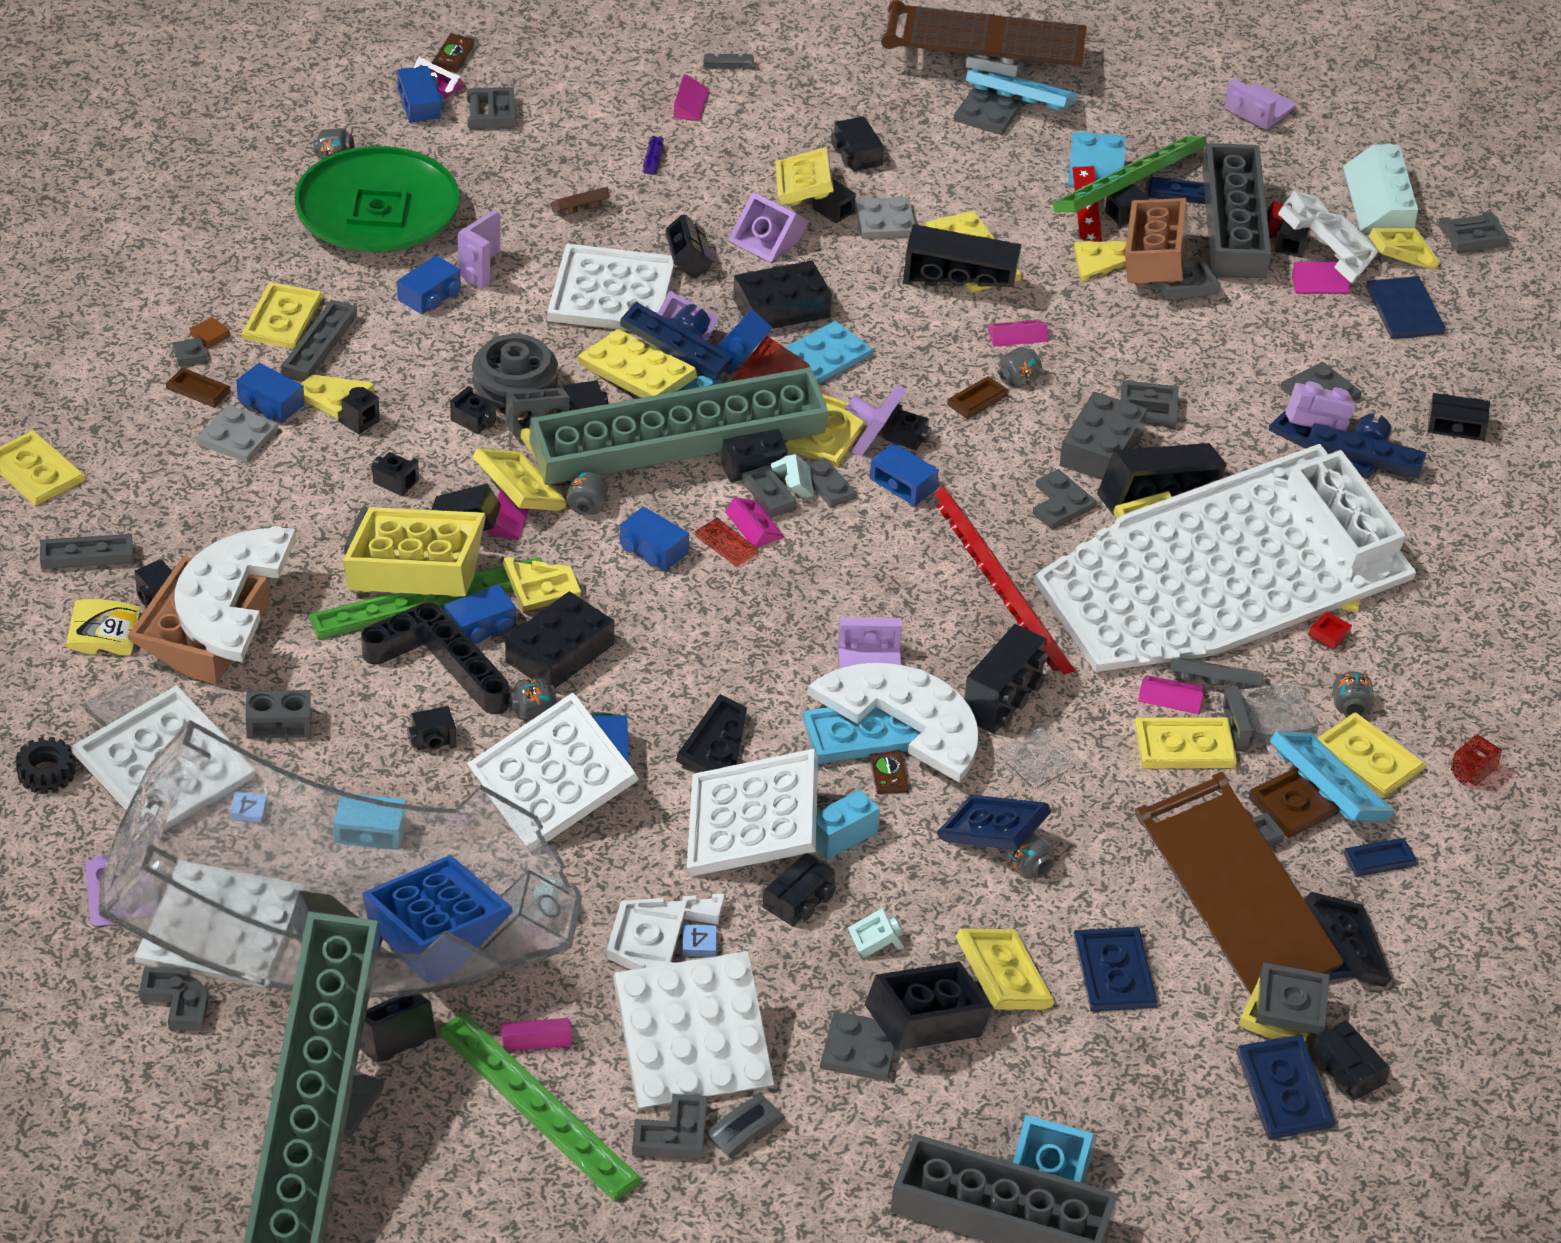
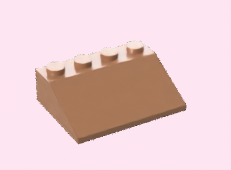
[128,556,270,684]

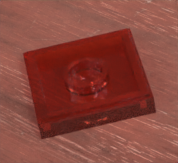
[732,335,810,381]

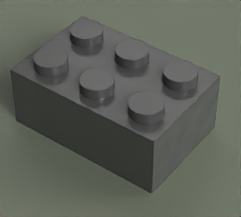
[1059,391,1147,480]

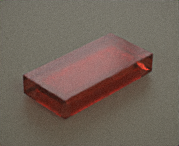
[695,518,758,567]

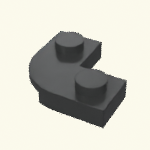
[139,967,208,1031]

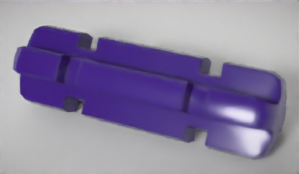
[643,135,664,175]

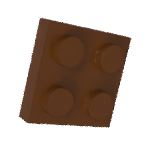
[1248,767,1339,838]

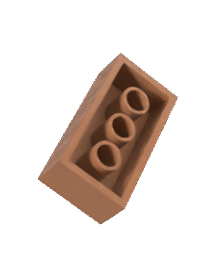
[1125,198,1188,285]

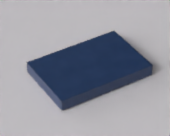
[1366,276,1445,339]
[937,795,1051,851]
[1073,927,1157,1012]
[1236,1034,1335,1140]

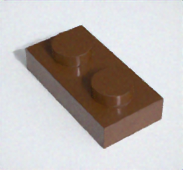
[550,187,610,216]

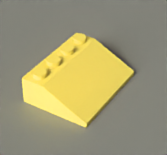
[343,507,486,597]

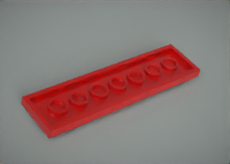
[934,486,1076,675]

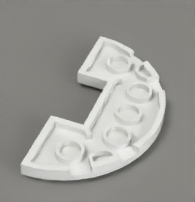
[175,526,296,662]
[807,663,978,783]

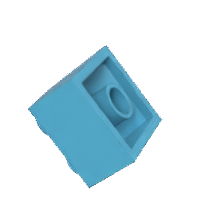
[1068,131,1126,187]
[1013,1115,1097,1183]

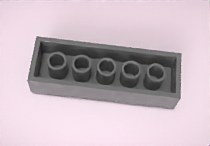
[1202,143,1271,278]
[890,1134,1118,1243]

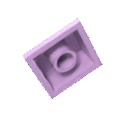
[728,192,809,263]

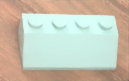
[1343,144,1418,233]

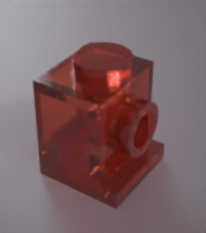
[1451,734,1502,786]

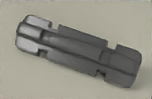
[703,54,754,69]

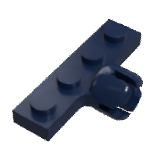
[620,301,732,381]
[1306,413,1427,479]

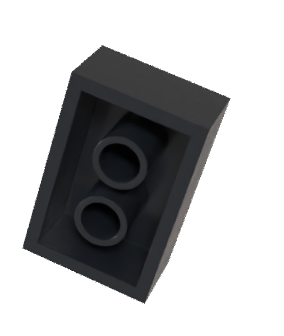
[733,260,832,329]
[505,591,615,688]
[964,624,1048,734]
[864,961,993,1051]

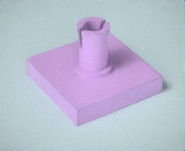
[845,384,906,456]

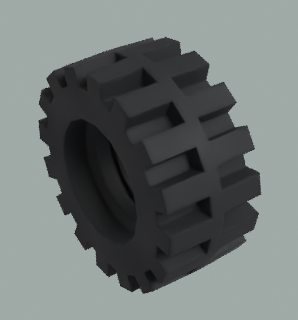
[16,737,76,794]

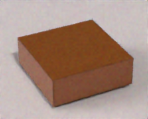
[189,317,230,348]

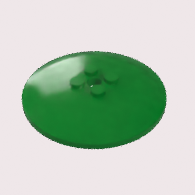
[294,146,460,252]

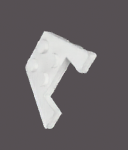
[1278,205,1379,283]
[606,894,724,970]

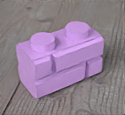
[1286,381,1355,431]

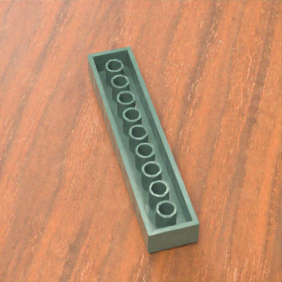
[529,367,829,485]
[244,911,381,1243]

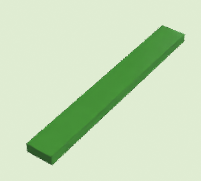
[1053,136,1207,213]
[309,557,543,640]
[438,1012,642,1202]

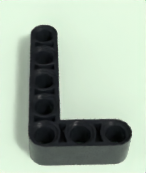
[361,602,509,714]

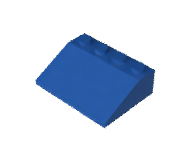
[362,855,513,981]

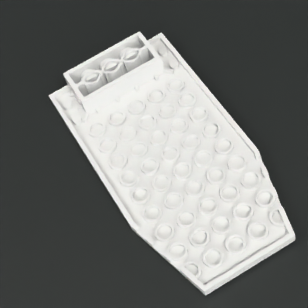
[1034,444,1416,672]

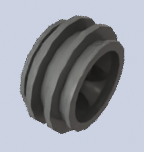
[472,334,558,410]

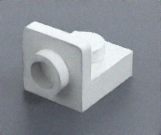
[1284,191,1329,215]

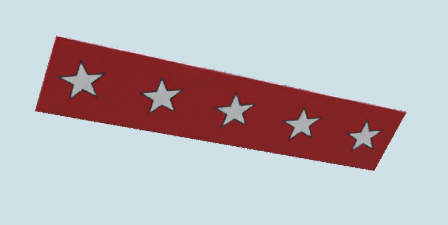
[1072,166,1102,242]

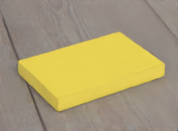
[241,282,323,349]
[785,394,866,467]
[0,430,85,506]
[473,448,567,511]
[1317,712,1426,798]
[1135,718,1237,769]
[955,929,1055,1010]

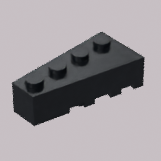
[903,224,1022,287]
[1097,443,1227,516]

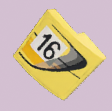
[65,599,140,656]

